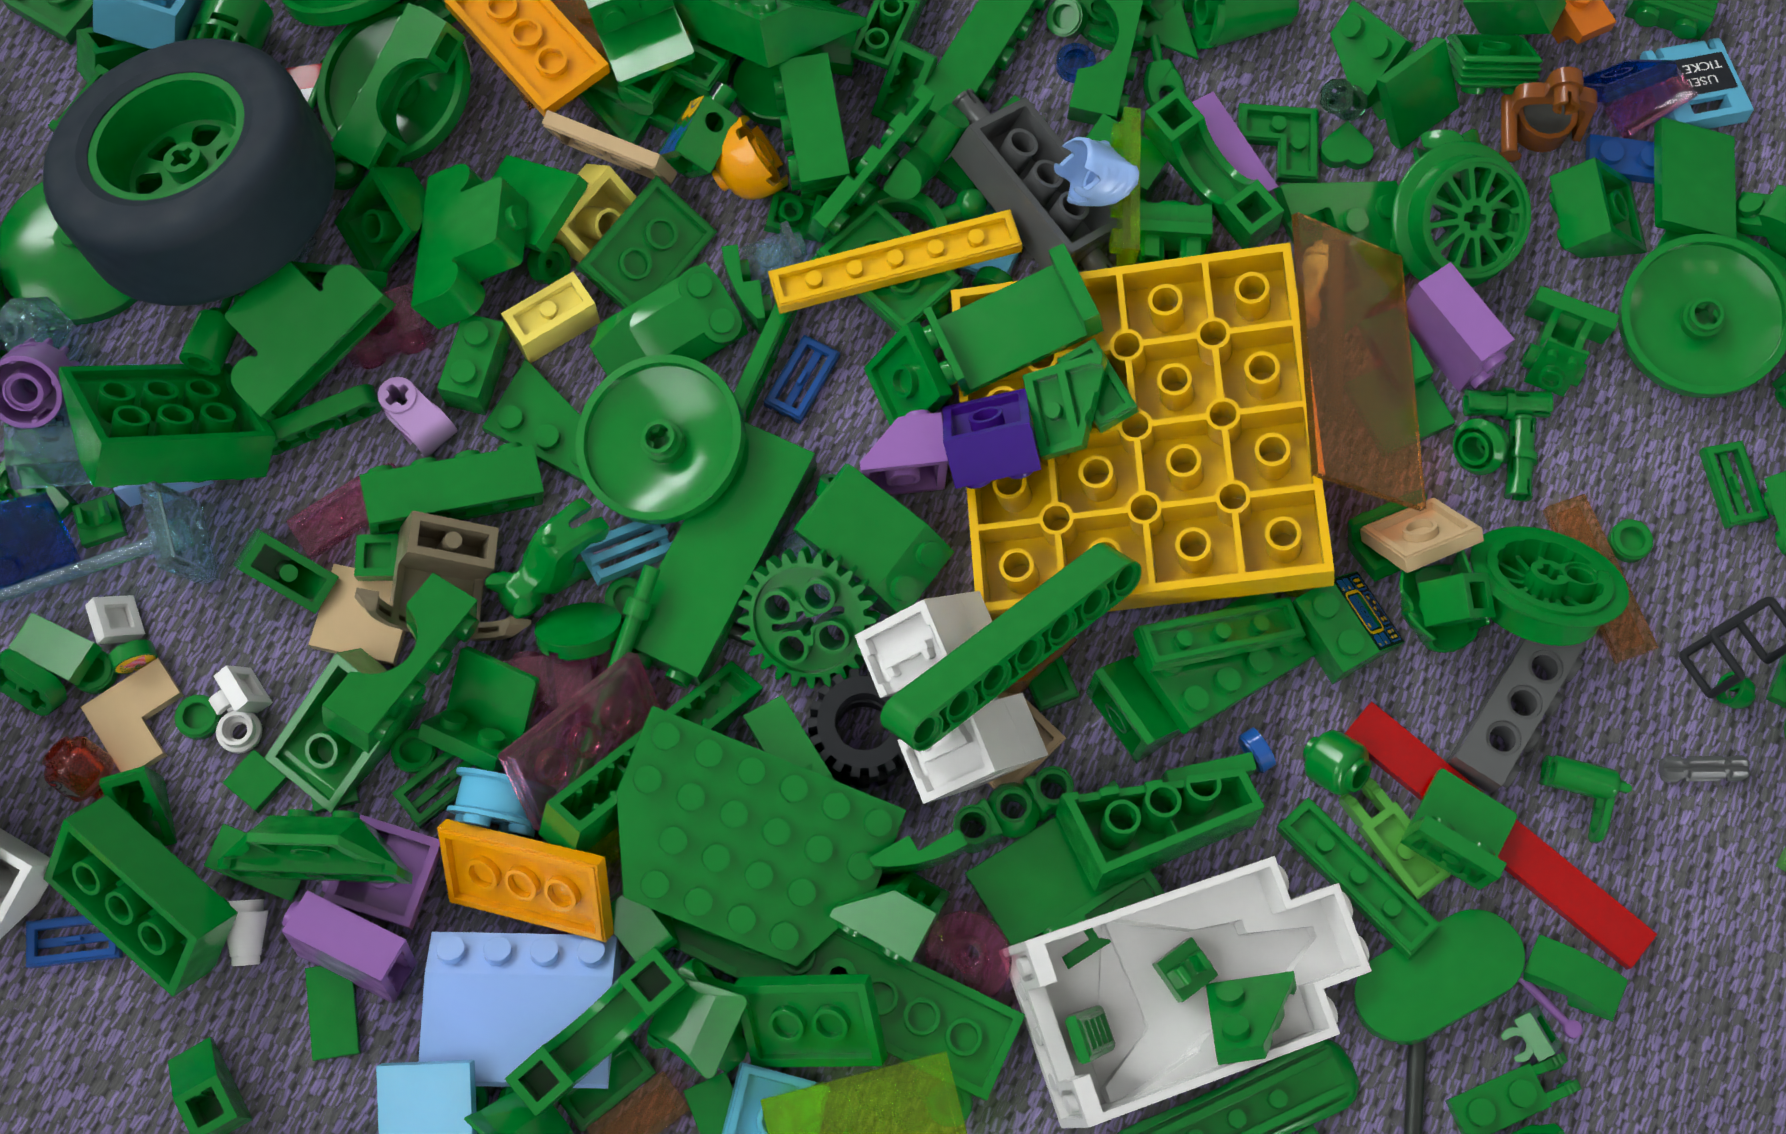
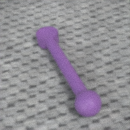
[1518,969,1582,1039]

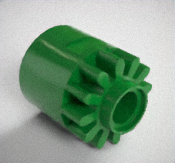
[186,0,274,51]

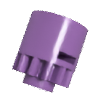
[0,338,80,429]

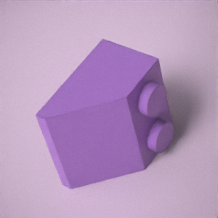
[860,410,948,495]

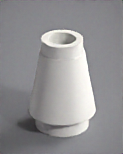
[227,899,269,966]

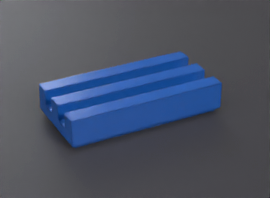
[764,334,841,424]
[26,915,123,969]

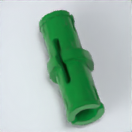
[1462,387,1553,420]
[1503,414,1538,502]

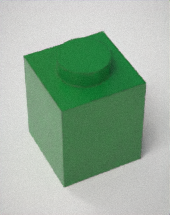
[1418,573,1496,627]

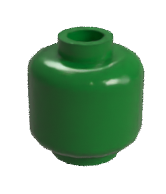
[1303,730,1372,796]

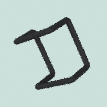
[1679,597,1786,699]

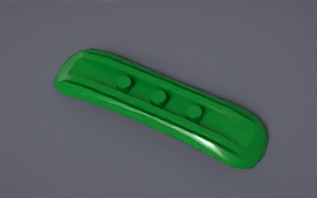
[1117,1039,1359,1134]

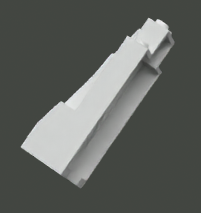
[1001,856,1371,1128]

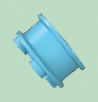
[446,767,555,838]

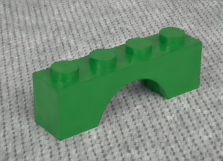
[1067,0,1151,125]
[331,3,466,171]
[1143,87,1284,249]
[322,573,479,753]
[505,947,689,1116]

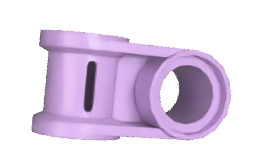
[378,377,458,458]

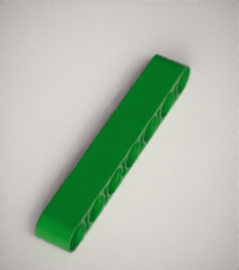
[880,543,1142,752]

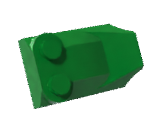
[589,262,749,376]

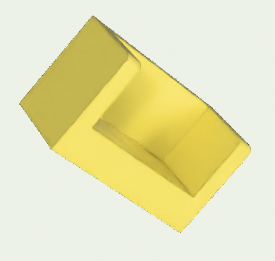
[501,271,600,364]

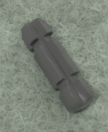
[1658,755,1750,782]

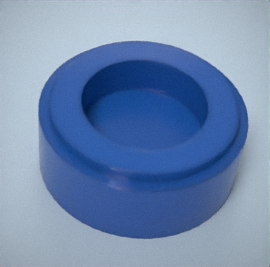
[1238,727,1276,773]

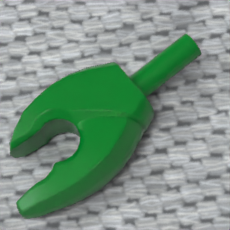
[1143,35,1187,107]

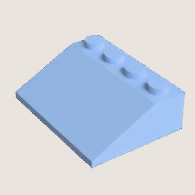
[418,932,621,1089]

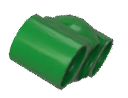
[953,766,1074,854]

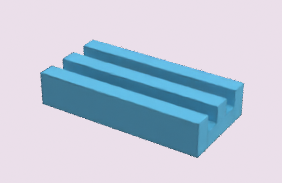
[580,521,673,586]

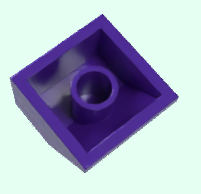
[943,388,1042,489]

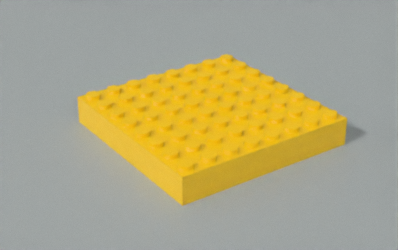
[951,242,1335,621]

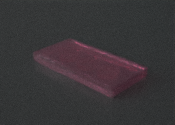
[498,652,661,831]

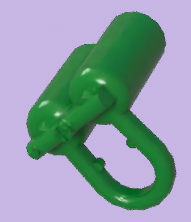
[1539,755,1632,844]

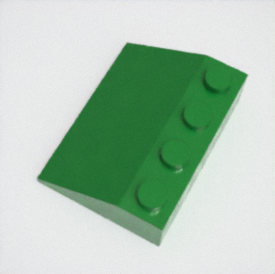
[673,0,867,68]
[58,363,276,488]

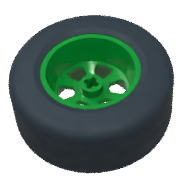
[43,38,336,306]

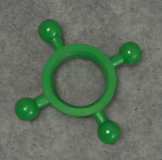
[809,155,987,320]

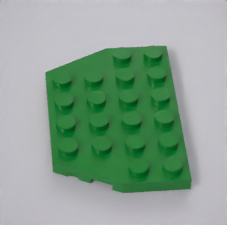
[616,706,906,966]

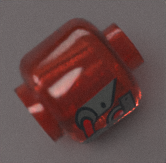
[42,736,114,802]

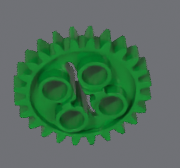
[737,546,881,689]

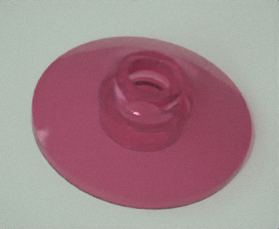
[925,910,1012,997]

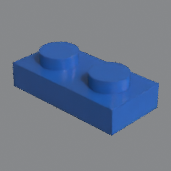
[1586,134,1654,184]

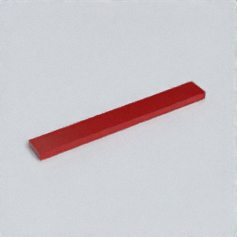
[1344,701,1657,970]

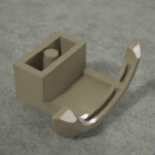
[355,511,531,641]

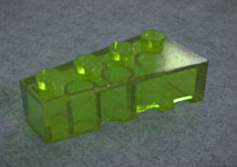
[760,1050,967,1134]

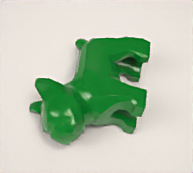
[484,498,610,619]

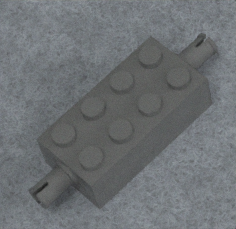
[950,88,1127,271]

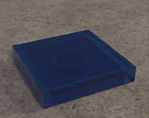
[1583,59,1678,103]

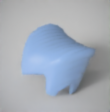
[1054,136,1140,207]

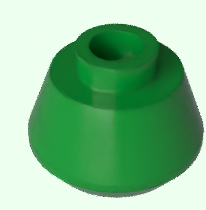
[1452,418,1509,475]

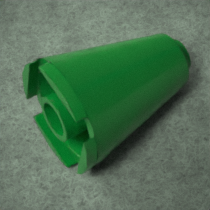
[1184,0,1299,49]

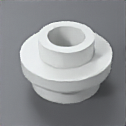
[216,710,262,754]

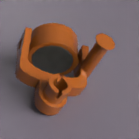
[1499,67,1598,162]

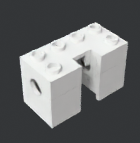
[855,591,1048,804]

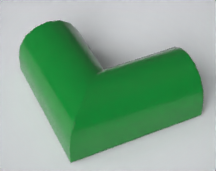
[617,42,730,115]
[883,103,970,200]

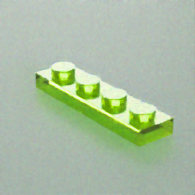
[1109,107,1141,267]

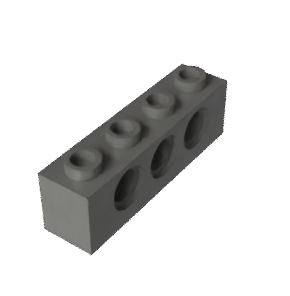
[1446,638,1586,794]

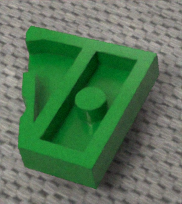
[1330,0,1414,109]
[1206,971,1297,1065]

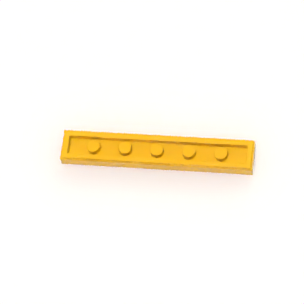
[768,209,1022,314]

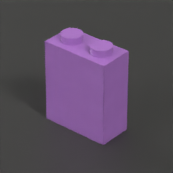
[1399,262,1515,393]
[282,890,417,1004]

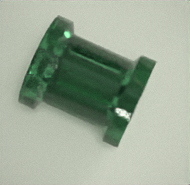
[1320,78,1368,121]

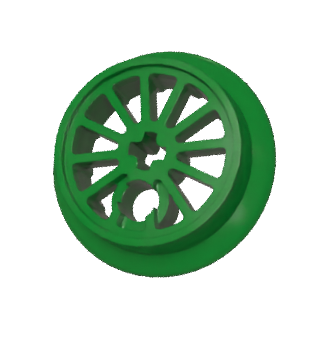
[1391,141,1531,287]
[1470,526,1629,646]

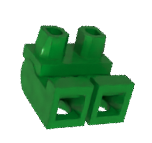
[1125,198,1213,263]

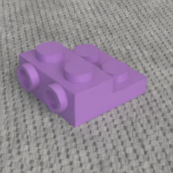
[322,814,441,930]

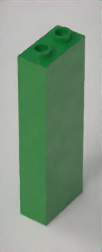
[629,422,817,689]

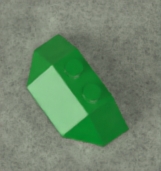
[217,809,413,884]

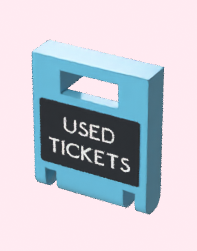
[1640,38,1754,129]

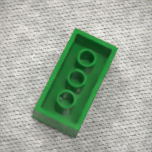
[43,795,238,997]

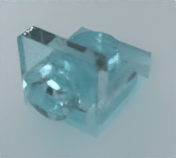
[742,221,807,286]

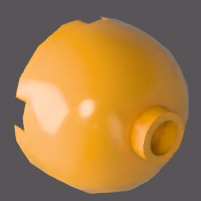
[712,115,789,200]

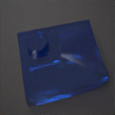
[0,491,82,595]

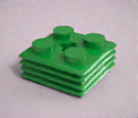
[1447,34,1543,95]

